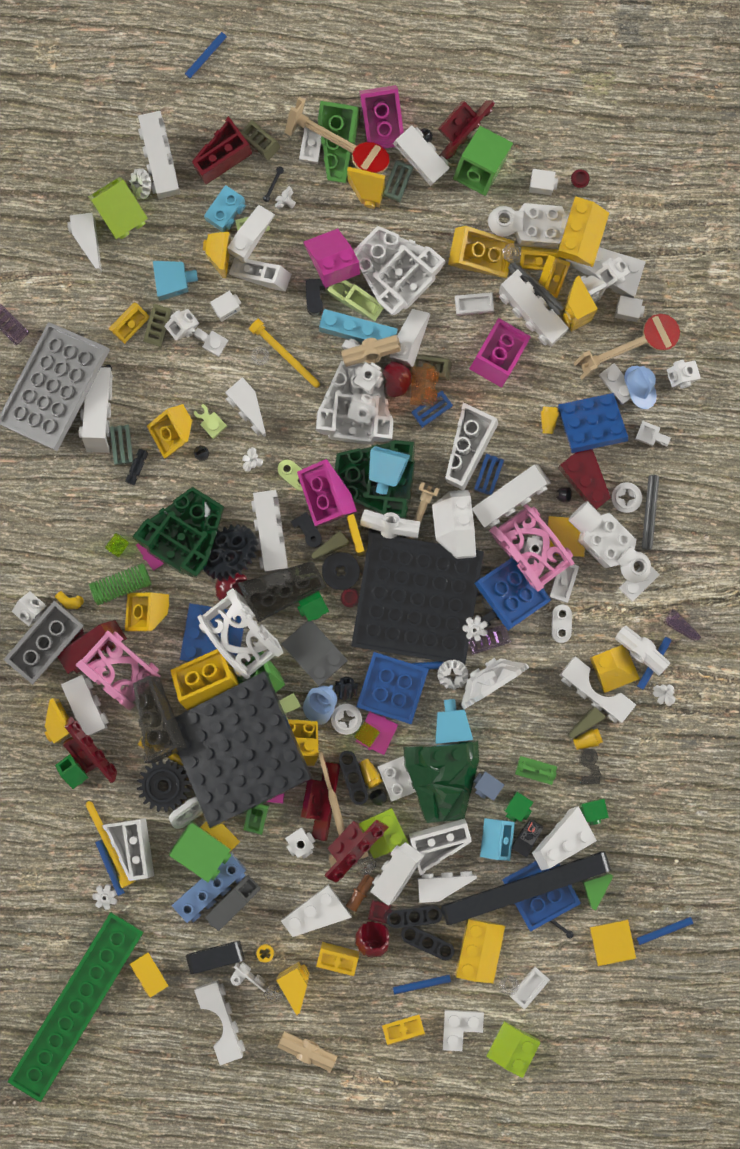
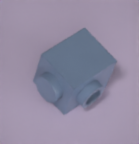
[473,771,504,801]

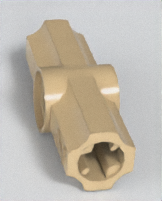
[341,335,401,367]
[277,1031,338,1072]

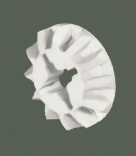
[129,169,151,199]
[611,482,642,513]
[437,660,468,690]
[331,704,362,735]

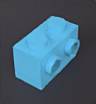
[204,185,246,232]
[480,818,515,861]

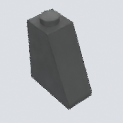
[205,875,261,931]

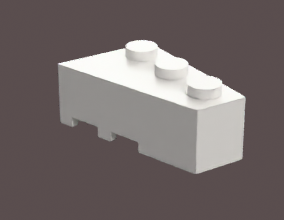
[532,806,597,870]

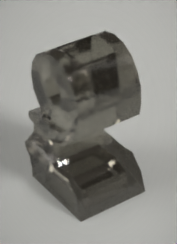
[578,749,602,785]

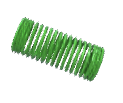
[89,563,152,606]

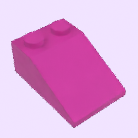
[359,85,404,149]
[303,228,360,288]
[469,318,531,388]
[297,459,357,526]

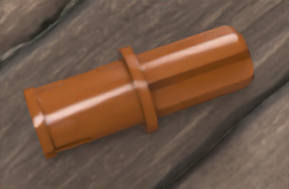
[346,873,375,912]

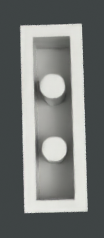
[393,125,450,186]
[61,675,109,736]
[370,842,424,906]

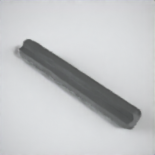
[508,261,565,315]
[642,475,659,550]

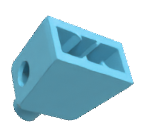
[153,261,198,301]
[369,446,410,494]
[435,699,473,744]

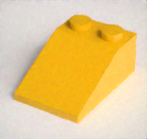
[448,226,514,278]

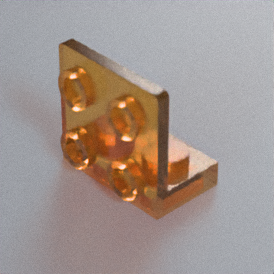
[410,363,439,406]

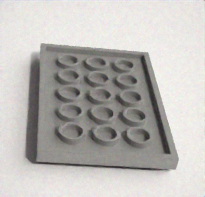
[0,322,110,451]

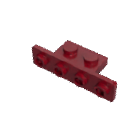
[438,100,495,159]
[63,717,117,783]
[301,762,340,841]
[325,820,389,883]

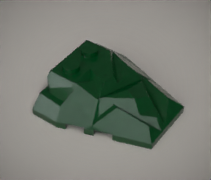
[334,440,415,518]
[132,487,224,578]
[403,741,479,823]

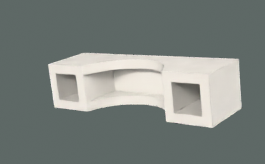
[560,656,636,724]
[194,980,245,1065]

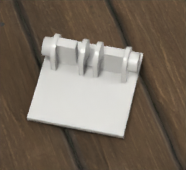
[377,756,416,802]
[231,962,267,992]

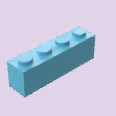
[319,309,398,343]

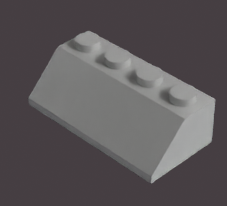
[3,601,84,685]

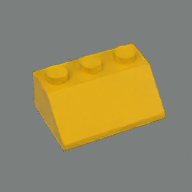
[556,196,609,267]
[562,276,598,332]
[170,649,239,711]
[455,918,505,984]
[276,962,310,1015]

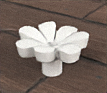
[275,186,296,209]
[242,447,263,472]
[463,616,488,641]
[653,684,676,706]
[92,884,117,910]

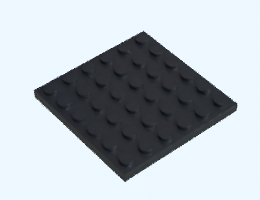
[351,532,484,665]
[166,672,313,828]

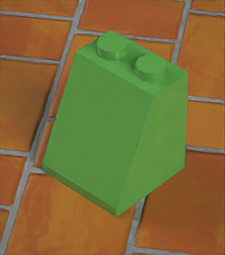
[453,126,513,196]
[169,821,231,882]

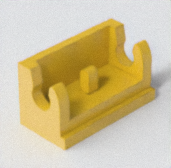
[316,942,360,976]
[129,952,168,998]
[382,1014,426,1046]

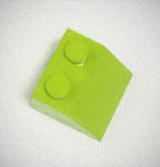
[358,807,409,859]
[486,1021,541,1078]

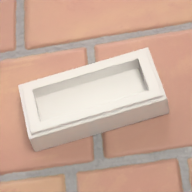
[455,292,494,316]
[510,966,550,1010]

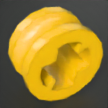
[256,944,274,963]

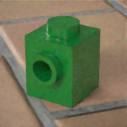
[297,589,329,622]
[55,754,89,789]
[503,791,533,822]
[580,798,609,825]

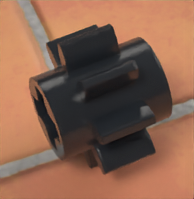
[334,676,358,701]

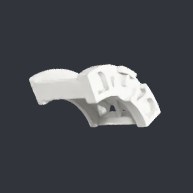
[198,588,284,680]

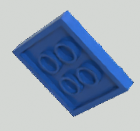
[558,393,628,453]
[474,558,551,630]
[180,603,244,662]
[356,652,429,725]
[502,861,581,932]

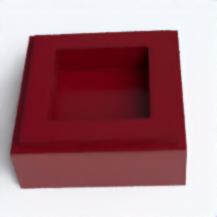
[368,899,391,924]

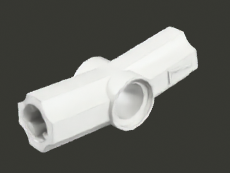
[360,510,420,538]
[615,626,670,676]

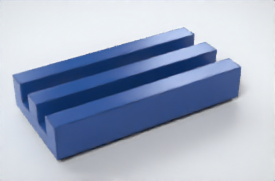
[411,391,453,428]
[474,453,504,495]

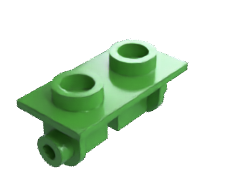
[515,756,557,785]

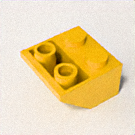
[287,719,319,766]

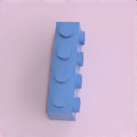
[171,852,247,923]

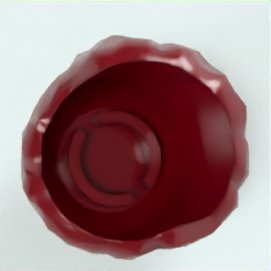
[382,361,412,398]
[215,573,247,601]
[355,921,389,958]

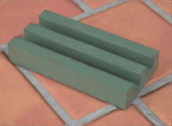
[383,160,413,203]
[110,424,134,465]

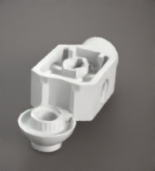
[488,203,569,249]
[568,501,651,583]

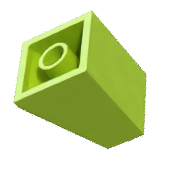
[88,177,148,239]

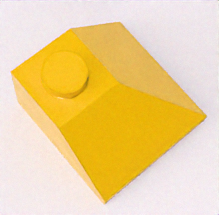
[347,167,385,209]
[203,232,231,278]
[147,404,192,459]
[125,592,169,631]
[590,645,640,693]
[44,698,71,744]

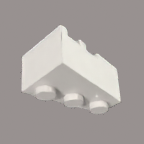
[102,818,154,881]
[409,818,472,876]
[281,884,352,937]

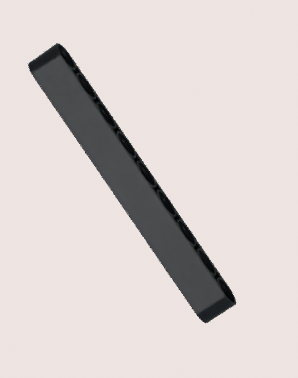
[441,851,611,925]

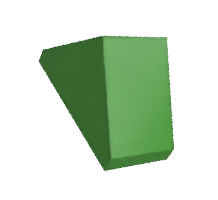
[243,804,270,835]
[582,873,613,911]

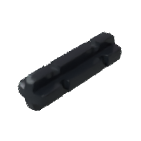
[125,449,148,486]

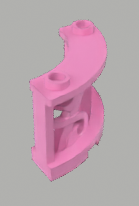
[489,504,575,591]
[76,631,161,711]

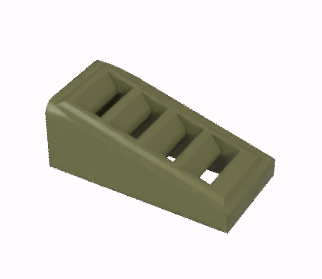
[241,120,280,160]
[143,304,173,348]
[410,355,452,381]
[311,531,350,560]
[567,707,606,738]

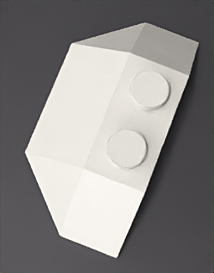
[432,490,476,559]

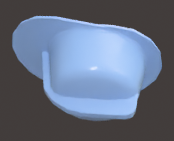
[624,366,657,409]
[303,685,337,725]

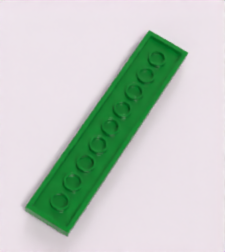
[7,912,144,1103]

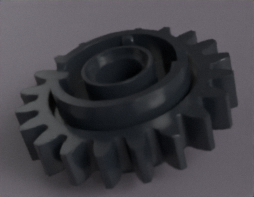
[137,759,191,812]

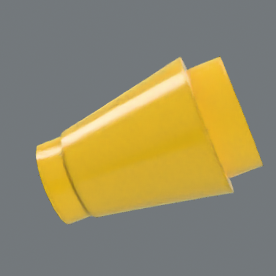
[540,406,559,434]
[573,728,603,750]
[359,759,383,789]

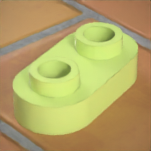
[278,460,303,491]

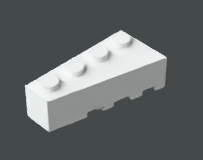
[138,111,181,199]
[566,247,646,298]
[499,269,569,347]
[79,367,113,453]
[445,402,498,491]
[472,465,551,528]
[251,490,288,573]

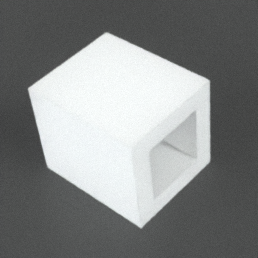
[529,169,558,195]
[210,290,241,322]
[615,295,645,322]

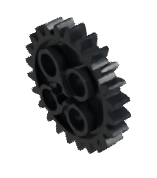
[203,524,259,581]

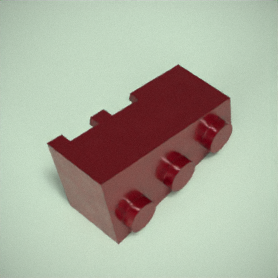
[192,116,252,185]
[558,449,611,510]
[58,620,127,674]

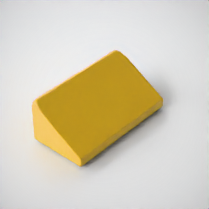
[520,246,559,270]
[539,255,571,298]
[109,302,150,344]

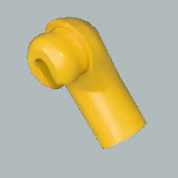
[55,590,84,609]

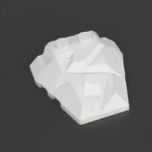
[353,226,445,316]
[316,361,393,445]
[461,658,529,710]

